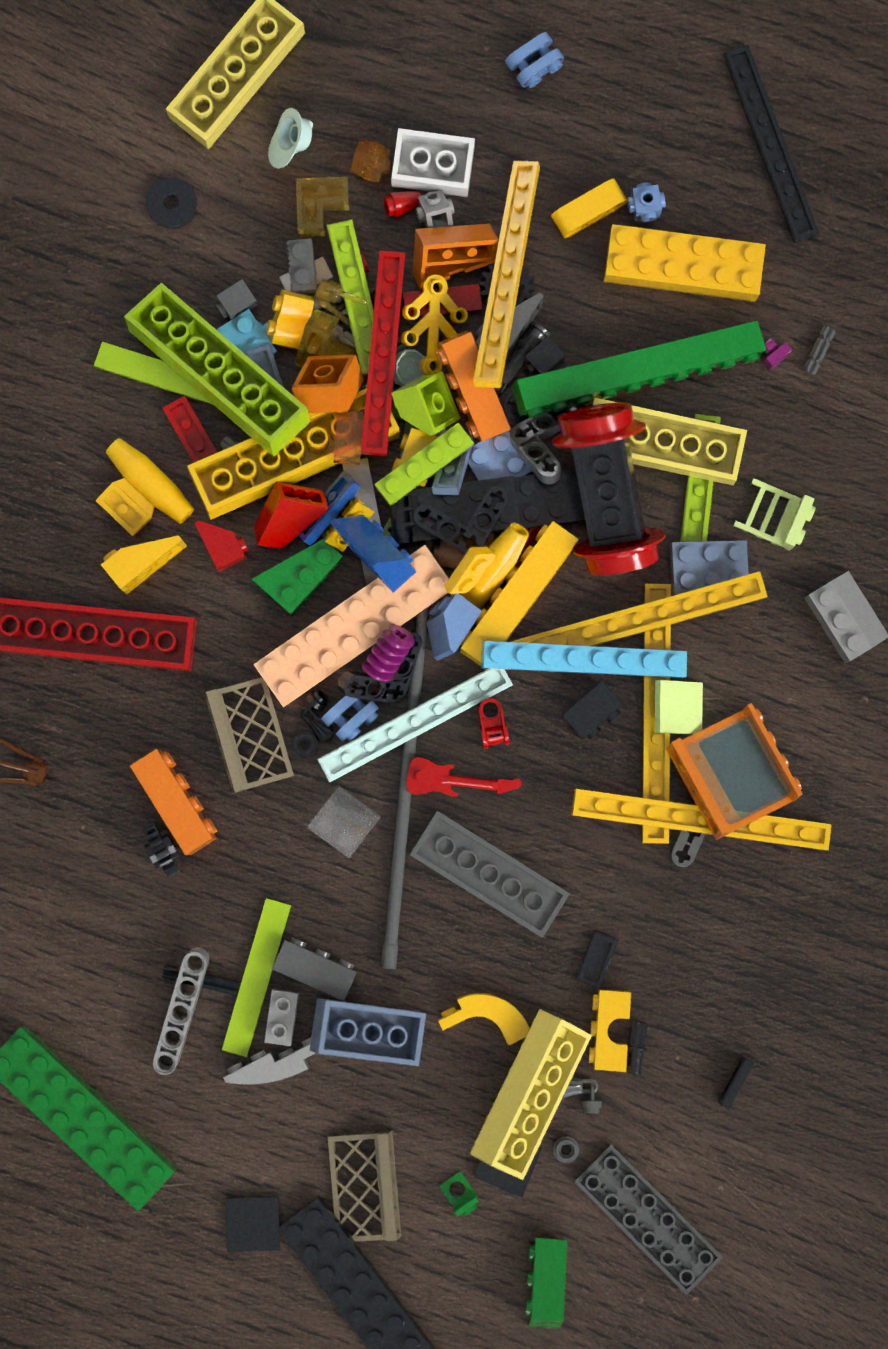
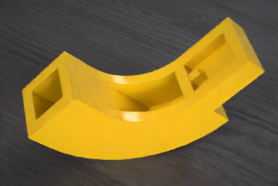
[438,993,530,1045]

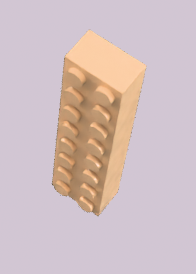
[253,545,449,707]

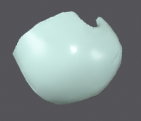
[394,349,425,386]

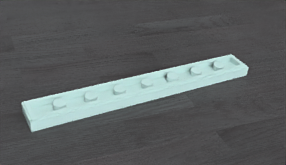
[317,668,513,782]

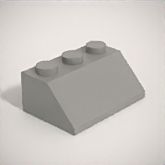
[804,571,888,664]

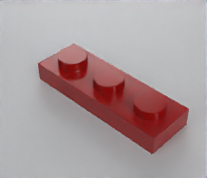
[163,395,217,463]

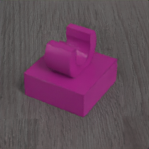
[763,338,792,371]

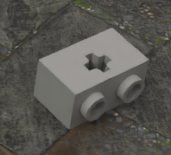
[264,988,300,1046]

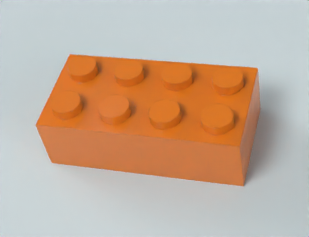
[435,331,511,442]
[130,749,218,855]

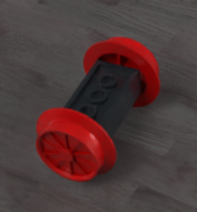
[552,402,666,575]

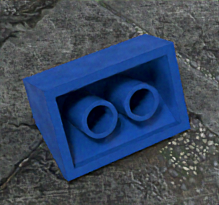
[330,515,416,593]

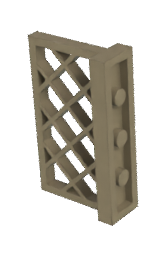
[204,677,294,794]
[328,1130,401,1242]

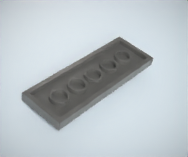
[410,811,570,938]

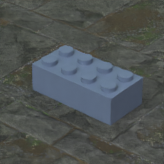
[309,998,426,1066]

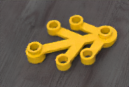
[401,275,468,375]

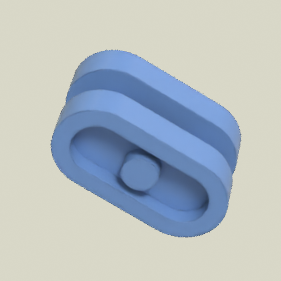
[505,32,564,88]
[321,686,379,742]

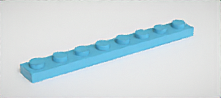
[481,641,687,678]

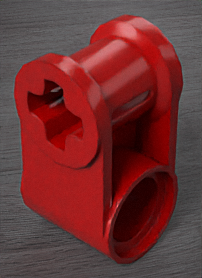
[478,698,510,749]

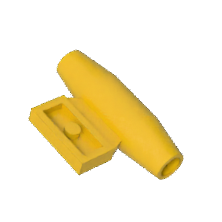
[96,438,194,536]
[444,523,529,609]

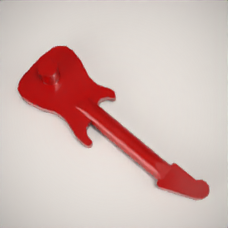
[406,757,522,797]

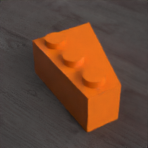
[412,224,498,290]

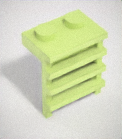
[733,479,816,551]

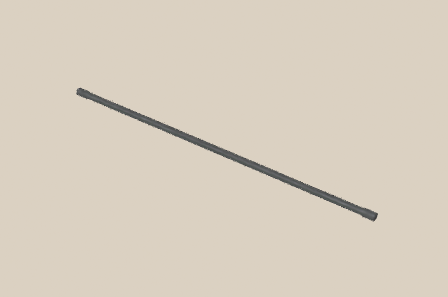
[381,326,457,969]

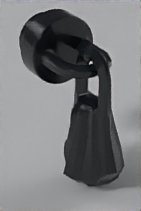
[300,689,334,742]

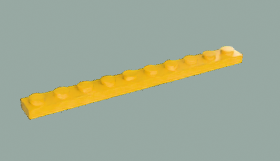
[473,161,540,388]
[511,572,767,646]
[642,584,671,844]
[571,789,832,850]

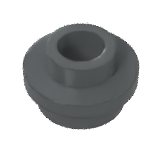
[553,1136,579,1163]

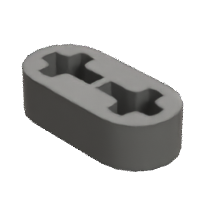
[670,830,705,867]

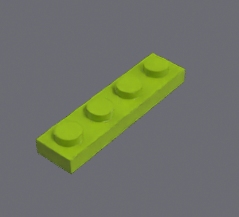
[375,422,474,506]

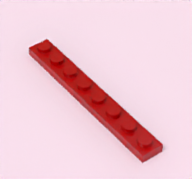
[361,251,405,456]

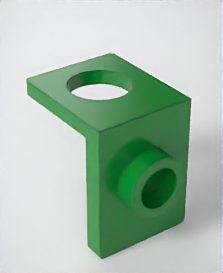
[439,1171,479,1217]

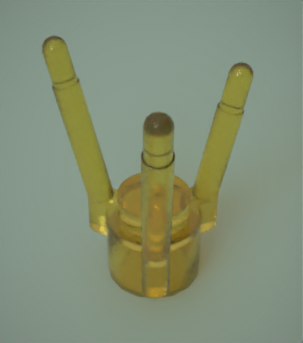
[315,279,367,328]

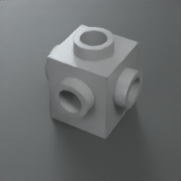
[416,190,455,228]

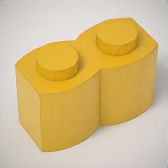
[266,289,314,350]

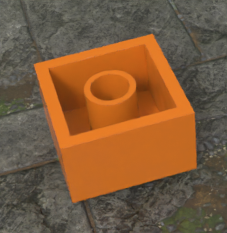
[292,355,364,414]

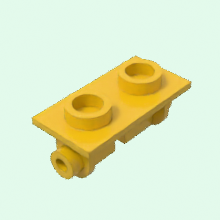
[325,497,374,552]

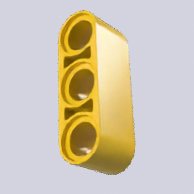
[551,179,627,238]

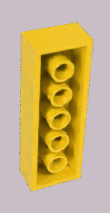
[604,224,766,302]
[460,521,578,670]

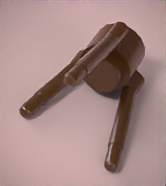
[0,738,48,787]

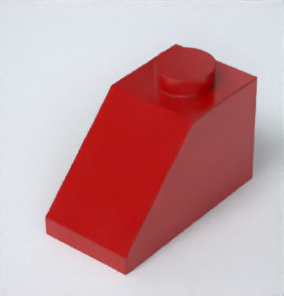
[195,521,248,572]

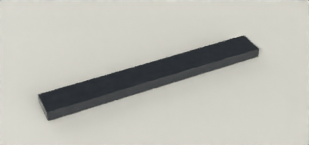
[724,45,819,243]

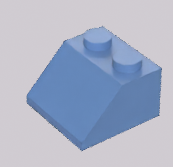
[427,593,482,661]

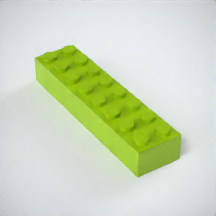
[124,283,310,457]

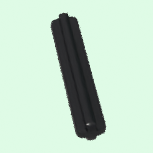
[162,965,239,995]

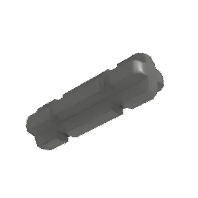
[803,326,835,375]

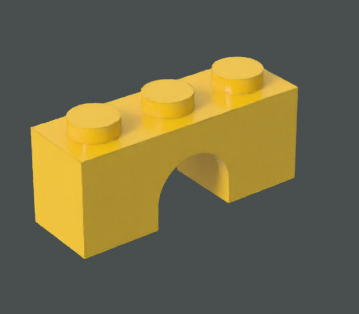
[589,989,631,1072]

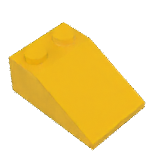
[101,535,187,594]

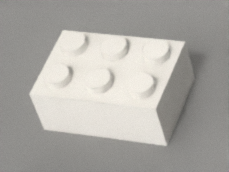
[391,128,475,197]

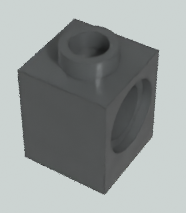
[216,279,258,320]

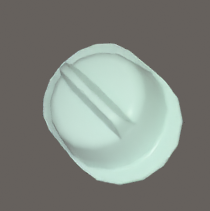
[268,108,313,169]

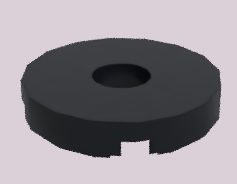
[146,177,197,229]

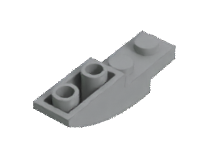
[223,1037,315,1084]

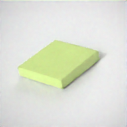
[655,680,703,734]

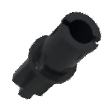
[626,1021,648,1075]

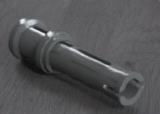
[494,321,551,394]

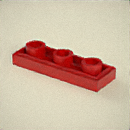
[403,284,482,320]

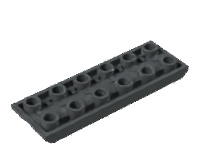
[574,1144,723,1295]

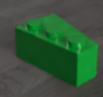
[252,539,344,616]
[525,1238,567,1329]

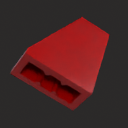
[253,481,329,549]

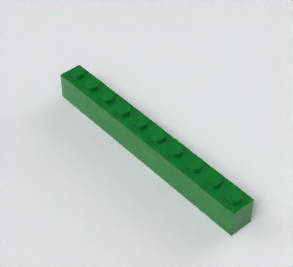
[511,321,766,417]

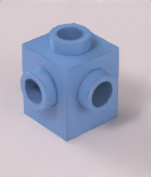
[627,183,666,222]

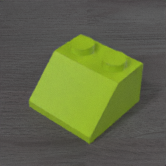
[391,371,460,436]

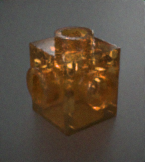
[350,139,392,182]

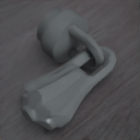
[563,1077,602,1114]

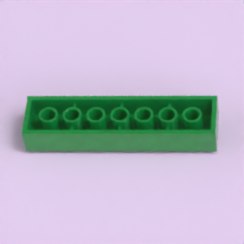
[0,1025,178,1211]

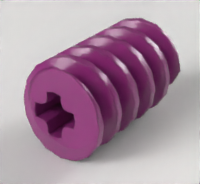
[362,624,415,682]

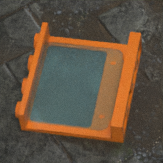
[666,703,802,840]

